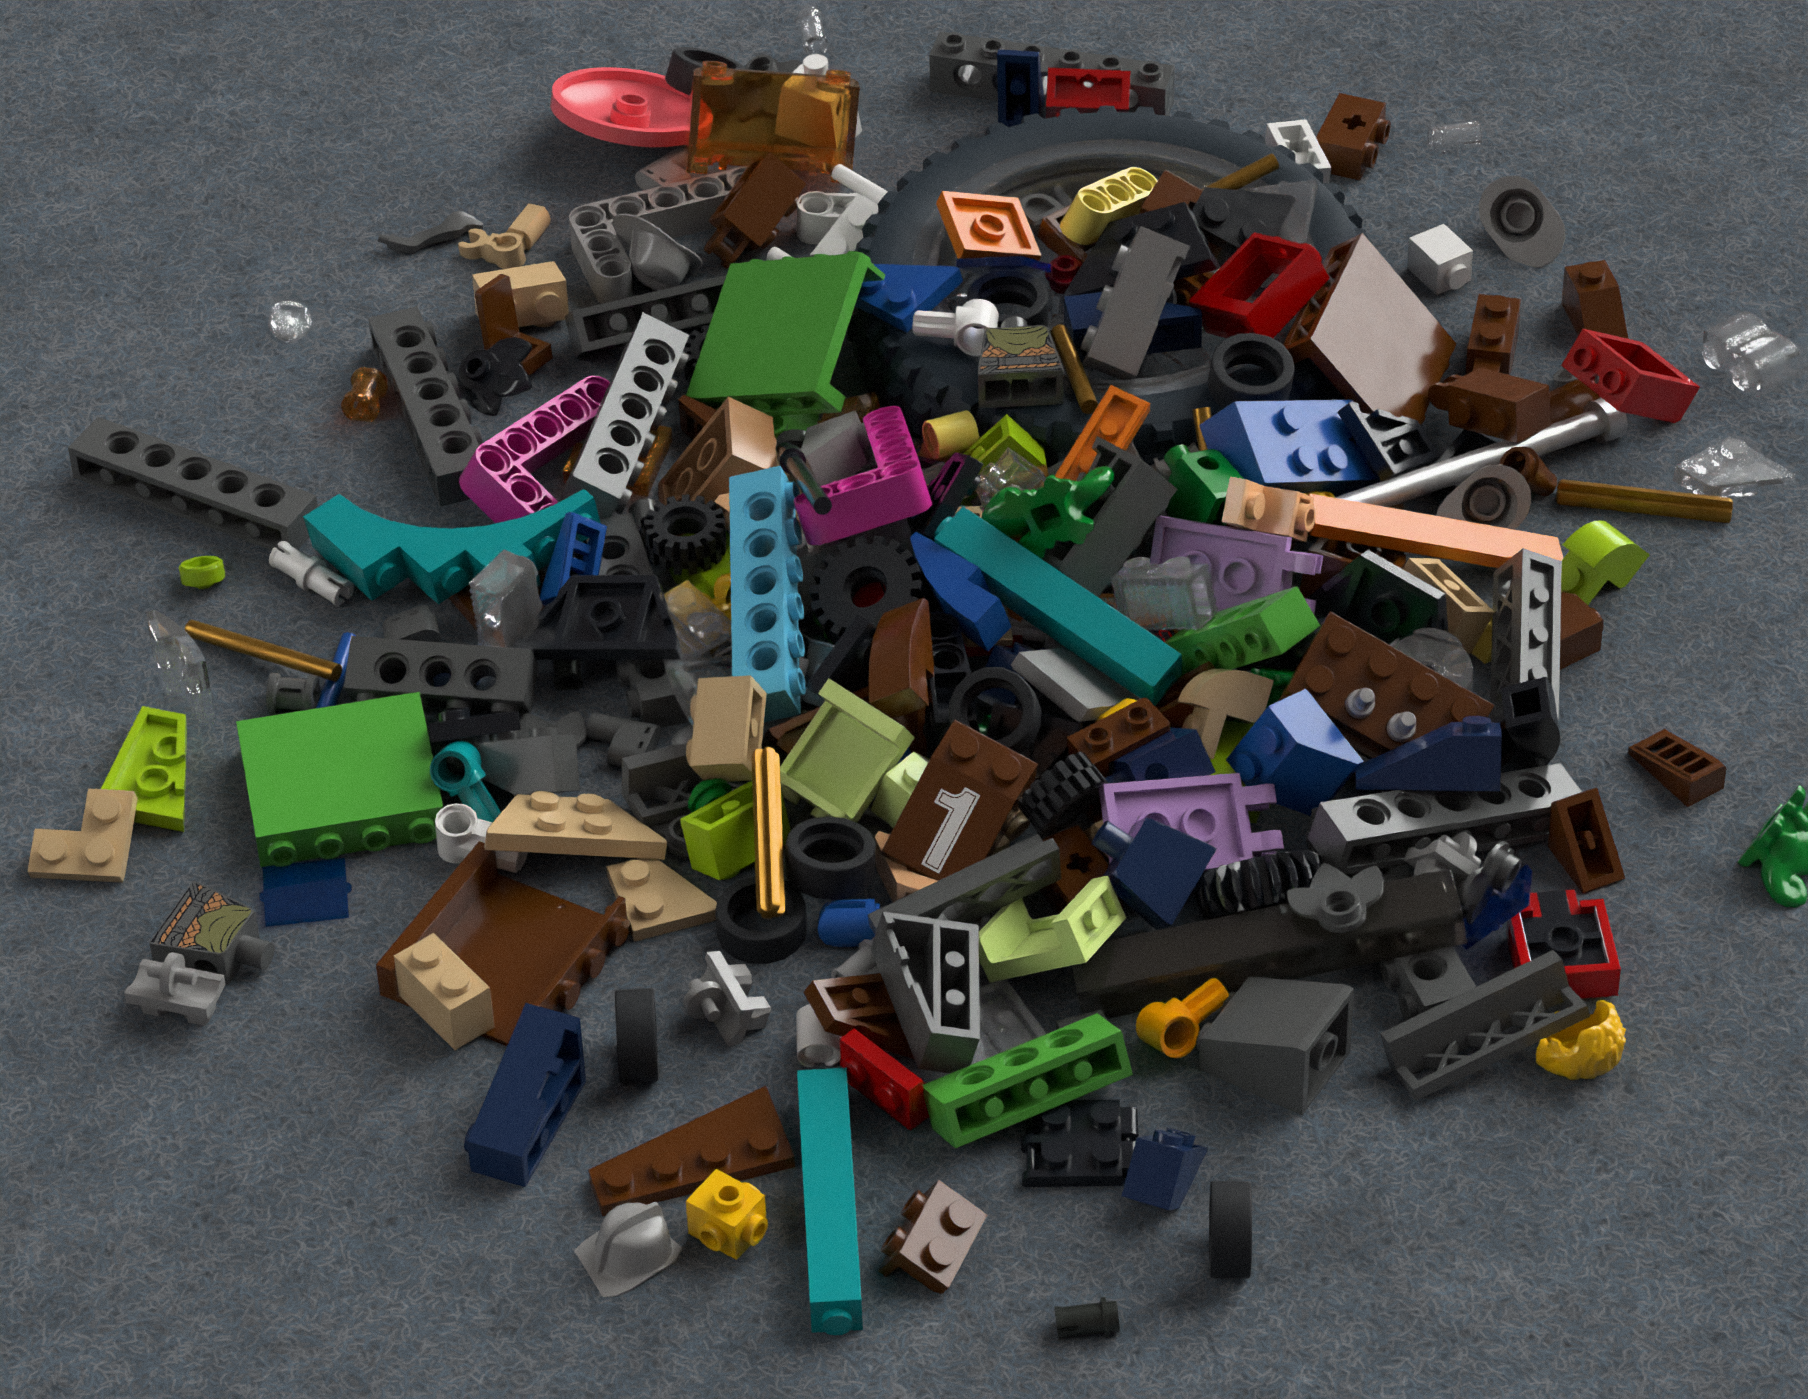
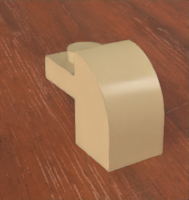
[1178,669,1274,759]

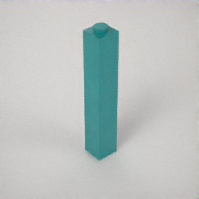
[934,506,1182,706]
[797,1068,863,1335]

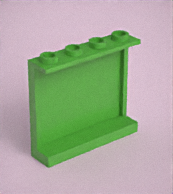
[686,251,885,416]
[236,692,443,868]

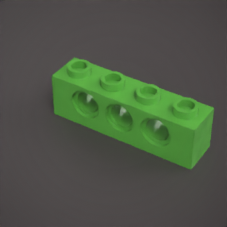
[1165,586,1320,677]
[923,1013,1133,1148]

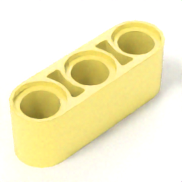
[1060,167,1157,245]

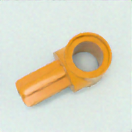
[1136,978,1229,1058]

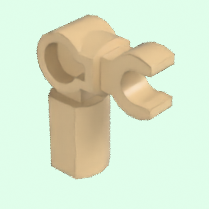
[458,203,551,269]

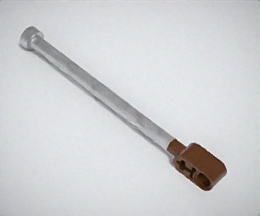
[1226,398,1628,551]

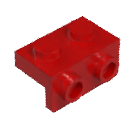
[840,1028,929,1131]

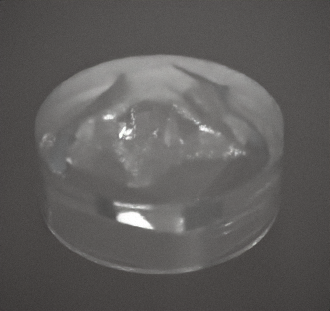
[268,300,313,343]

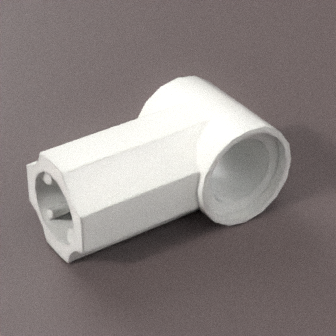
[435,803,528,873]

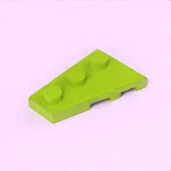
[101,706,187,832]

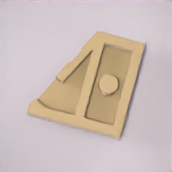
[606,858,717,942]

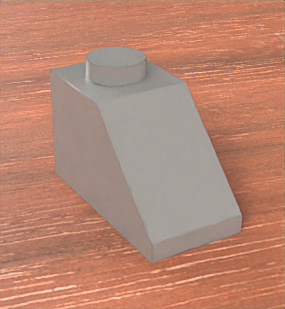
[801,410,872,486]

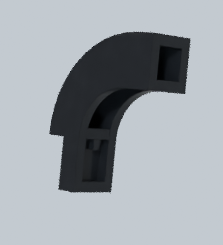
[1500,677,1560,773]

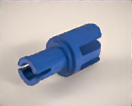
[818,899,880,947]

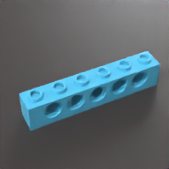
[729,466,806,722]

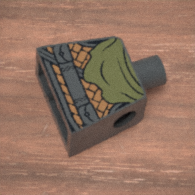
[978,316,1063,408]
[149,881,274,985]

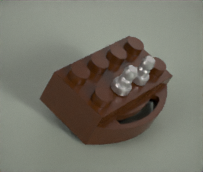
[1278,612,1494,793]

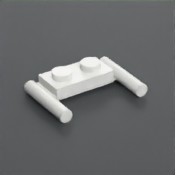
[766,164,888,260]

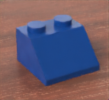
[1226,689,1363,816]

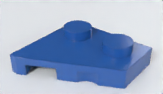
[855,264,963,333]

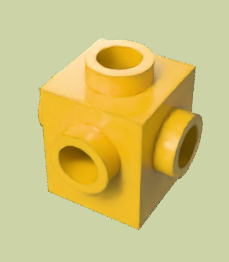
[686,1169,768,1260]

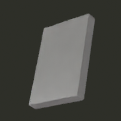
[1011,647,1141,722]

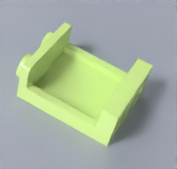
[780,678,915,823]
[979,875,1126,982]

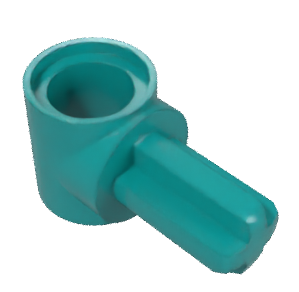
[430,741,501,823]

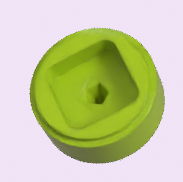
[179,556,225,589]

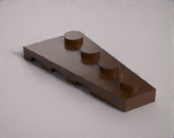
[588,1086,795,1217]

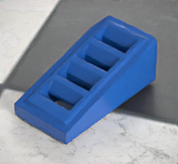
[539,512,607,605]

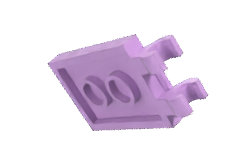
[1143,515,1323,616]
[1098,773,1284,872]

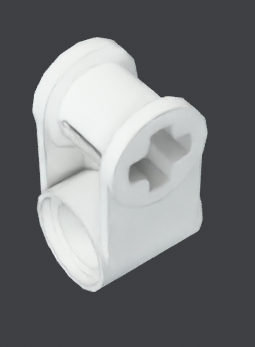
[796,191,858,245]

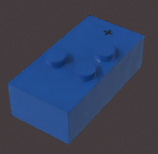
[1199,400,1381,497]

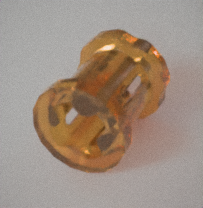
[341,367,388,422]

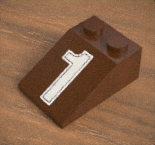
[881,720,1038,881]

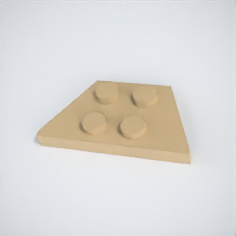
[484,791,667,860]

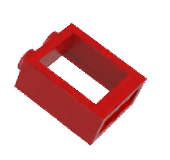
[1046,67,1131,118]
[1188,232,1330,338]
[1561,329,1700,423]

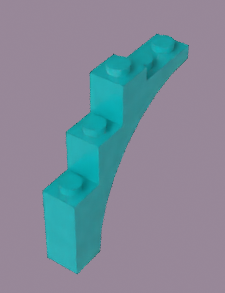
[303,489,601,608]

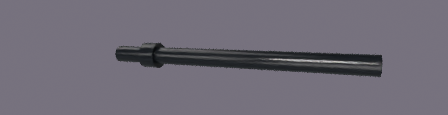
[777,442,832,515]

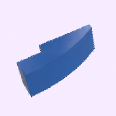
[910,532,1012,652]

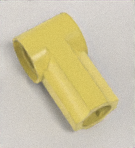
[917,410,979,463]

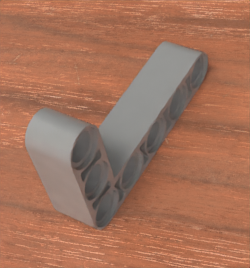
[569,166,748,304]

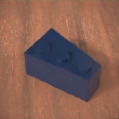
[464,1003,586,1187]

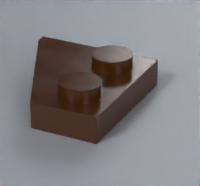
[803,973,914,1059]

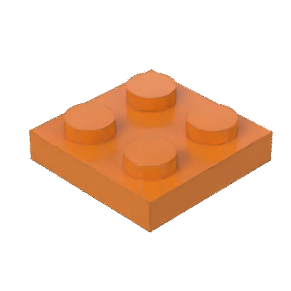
[936,191,1042,268]

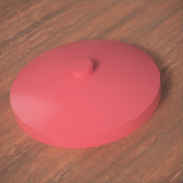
[550,67,713,147]

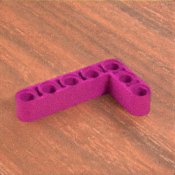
[459,375,610,523]
[793,406,932,545]

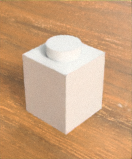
[1407,224,1473,295]

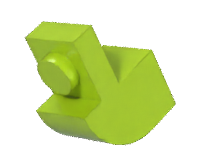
[1561,520,1650,605]

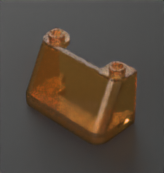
[684,61,860,183]

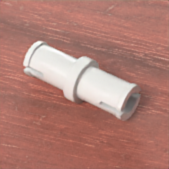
[269,541,354,607]

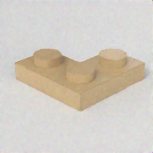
[27,789,138,883]

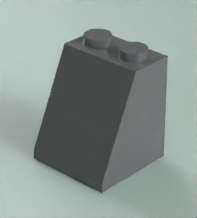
[1196,977,1354,1115]

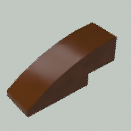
[868,598,935,719]

